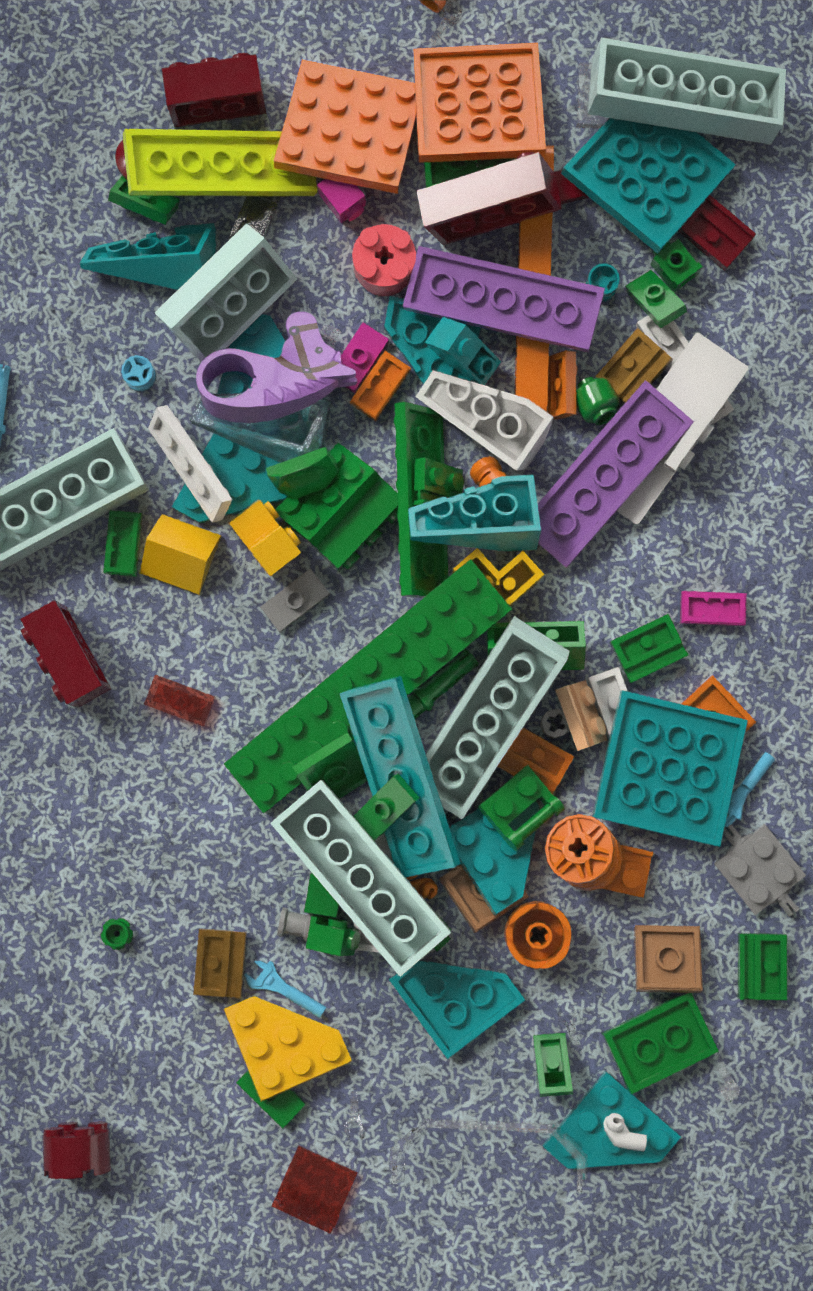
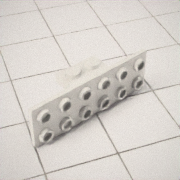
[617,333,748,525]

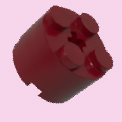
[42,1121,111,1179]

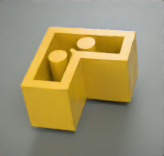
[228,499,301,576]
[452,548,544,607]

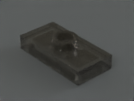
[229,196,281,240]

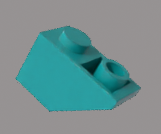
[425,317,501,385]

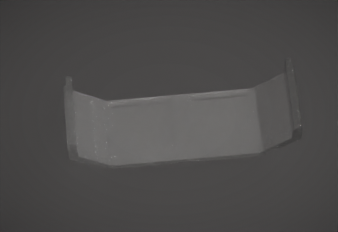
[389,1117,588,1193]

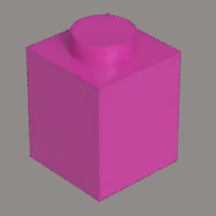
[317,179,366,223]

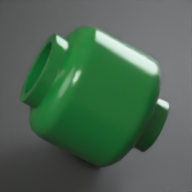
[576,377,620,426]

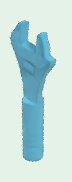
[725,752,775,827]
[244,961,326,1018]

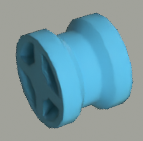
[121,355,156,392]

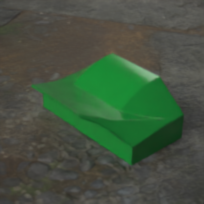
[266,447,339,498]

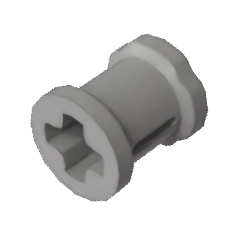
[540,709,569,738]
[277,907,314,941]

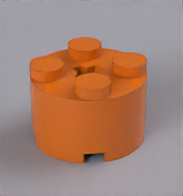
[504,901,571,969]

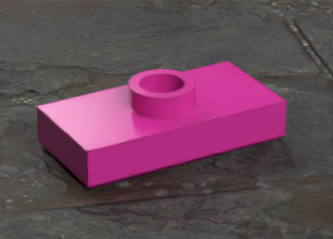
[341,323,389,393]
[680,591,747,626]

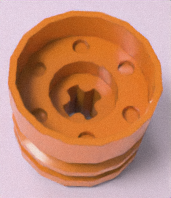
[545,814,623,891]

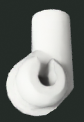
[604,1113,647,1152]

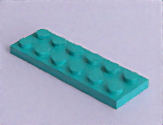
[340,676,460,877]

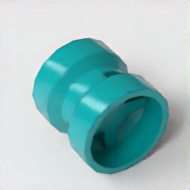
[586,263,620,302]

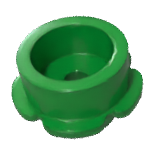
[101,918,133,950]

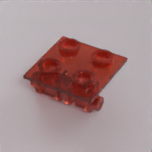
[271,1145,358,1234]

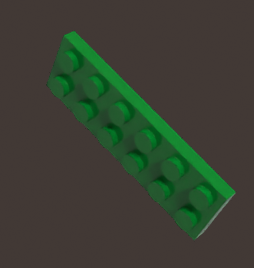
[394,402,449,598]

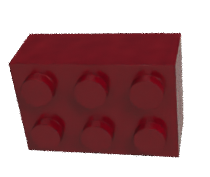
[161,53,267,127]
[20,600,112,708]

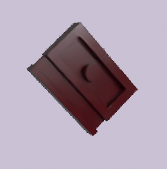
[678,195,756,271]

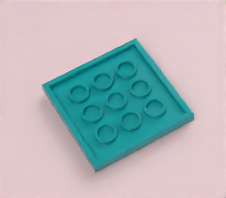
[561,118,736,254]
[592,690,748,847]

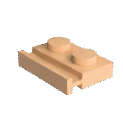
[555,680,608,751]

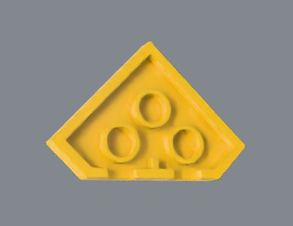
[224,996,352,1102]

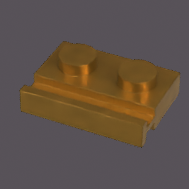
[595,328,673,403]
[193,928,247,998]

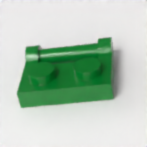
[478,765,565,851]

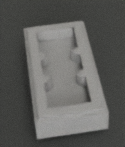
[260,568,330,633]

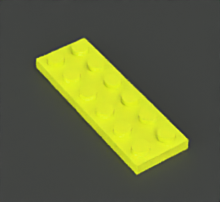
[122,129,317,196]

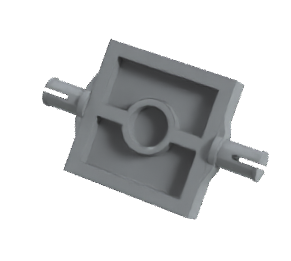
[714,824,806,917]

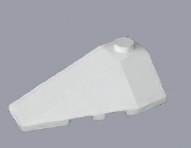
[416,370,554,471]

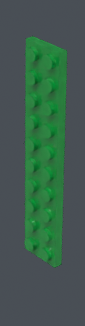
[224,559,513,814]

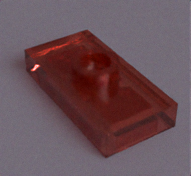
[144,675,216,727]

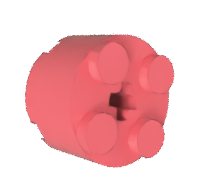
[352,224,416,296]

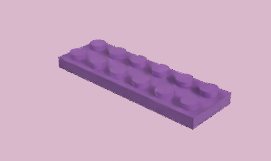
[403,246,605,353]
[538,380,694,568]

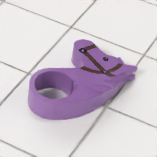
[196,311,358,423]

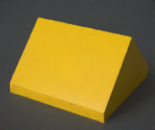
[140,514,221,595]

